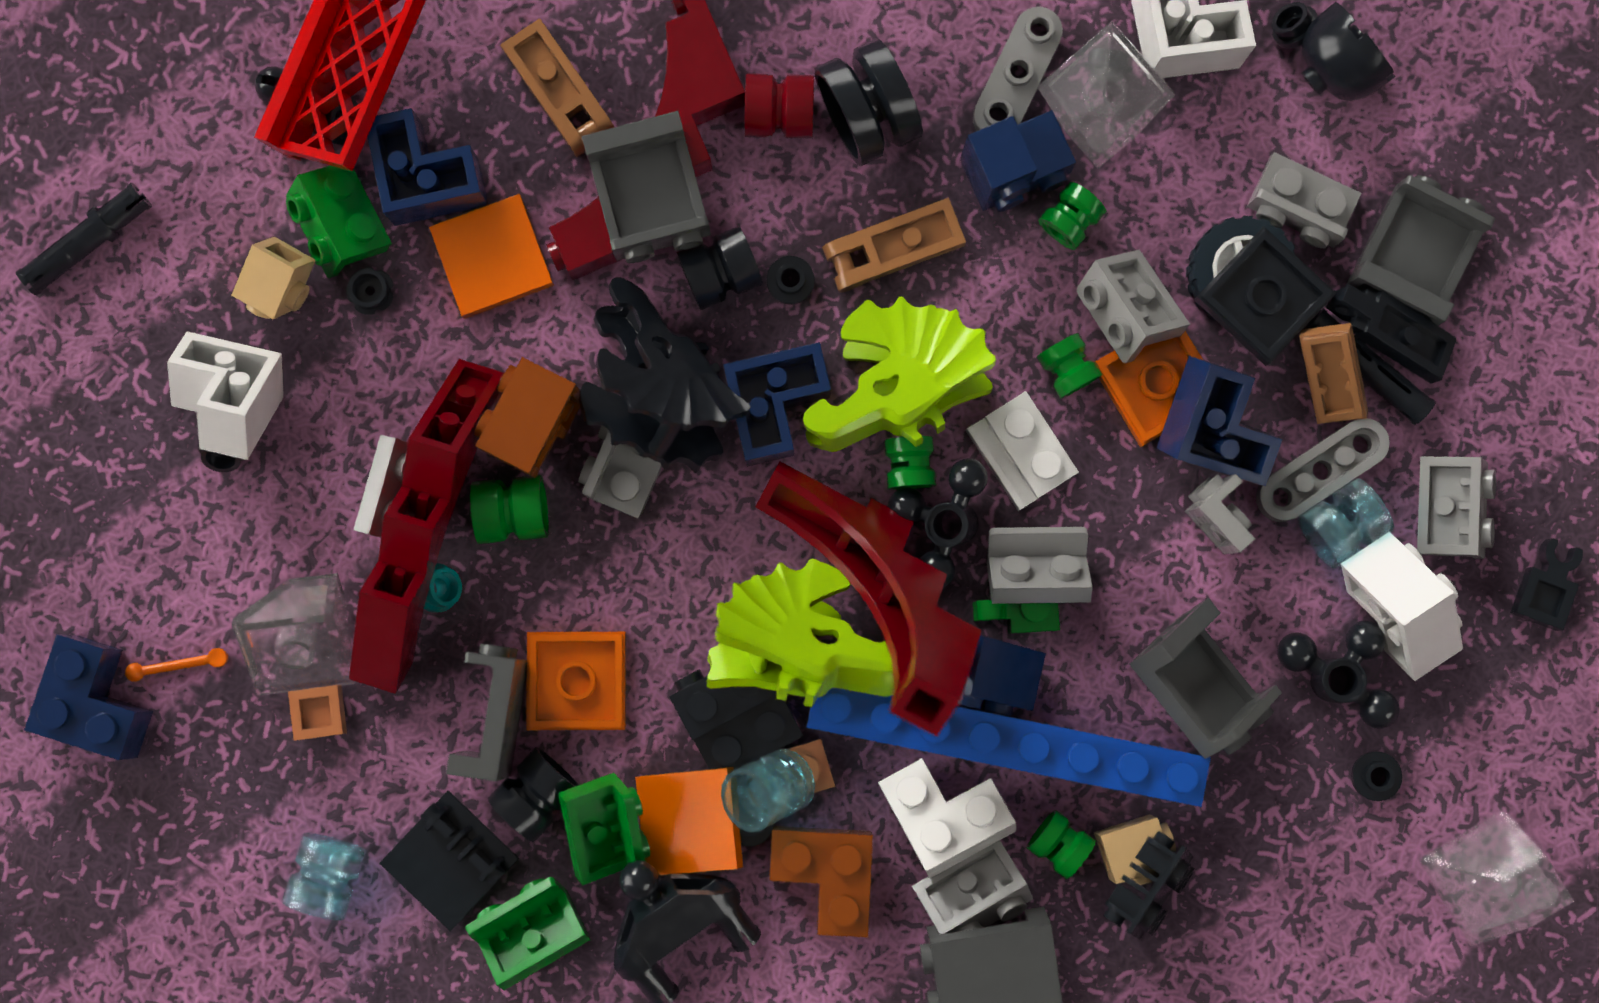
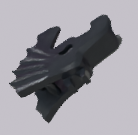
[578,277,751,473]

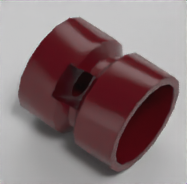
[745,73,814,139]

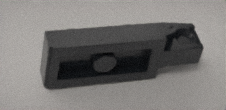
[1326,284,1457,384]

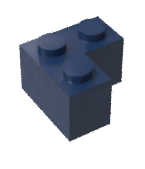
[367,108,489,226]
[960,110,1076,212]
[723,342,831,467]
[1157,356,1283,486]
[24,634,153,760]
[959,635,1046,716]

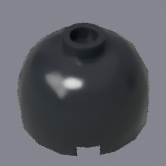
[1301,2,1395,101]

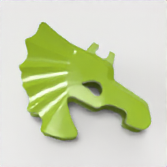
[803,296,996,452]
[707,559,894,707]

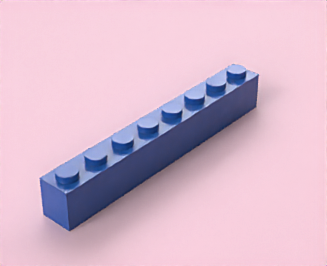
[806,688,1211,807]

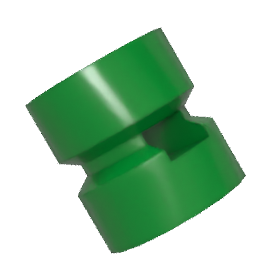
[470,475,549,545]

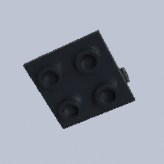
[379,790,519,932]
[1103,831,1195,939]

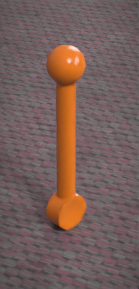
[125,648,228,682]

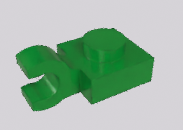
[972,600,1060,634]

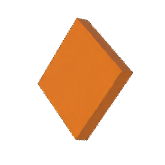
[429,194,554,319]
[1095,331,1203,448]
[526,631,626,731]
[635,767,743,875]

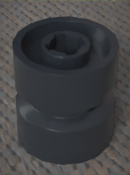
[676,226,763,311]
[487,747,579,842]

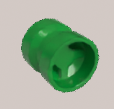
[1038,182,1107,250]
[1036,333,1103,399]
[884,436,936,490]
[1026,809,1096,880]

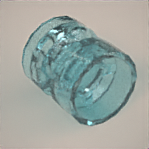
[1298,478,1394,569]
[721,749,815,832]
[282,833,366,920]

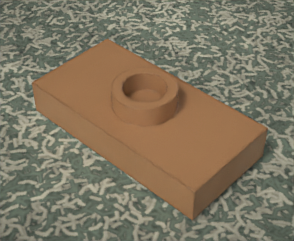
[1299,323,1368,424]

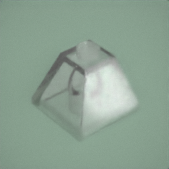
[1038,21,1176,169]
[232,573,355,696]
[1418,809,1574,946]

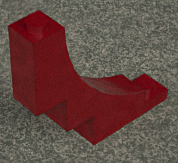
[546,0,745,280]
[349,359,504,694]

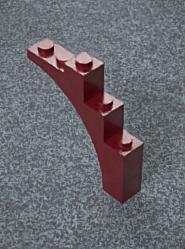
[755,461,982,737]

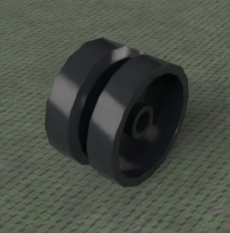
[814,39,923,166]

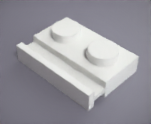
[966,391,1079,511]

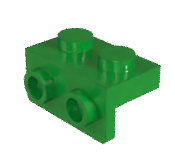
[286,165,392,278]
[558,772,650,886]
[465,877,591,991]

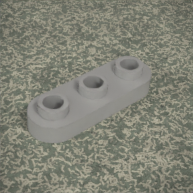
[973,7,1063,131]
[1256,418,1390,522]

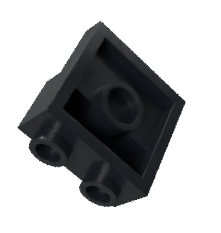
[669,669,803,774]

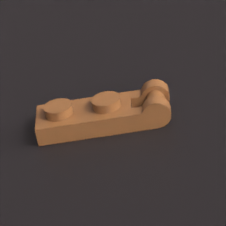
[500,18,614,158]
[822,198,966,293]

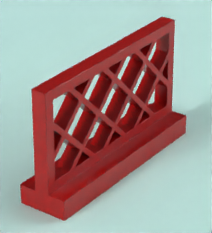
[254,0,426,171]

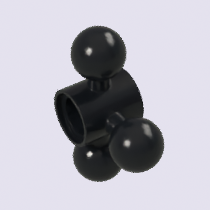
[887,458,988,588]
[1277,620,1400,729]

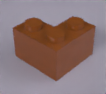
[474,357,580,478]
[770,826,873,938]

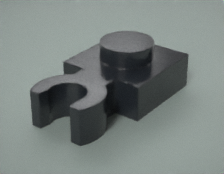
[1510,538,1583,631]

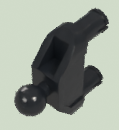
[614,860,761,1003]

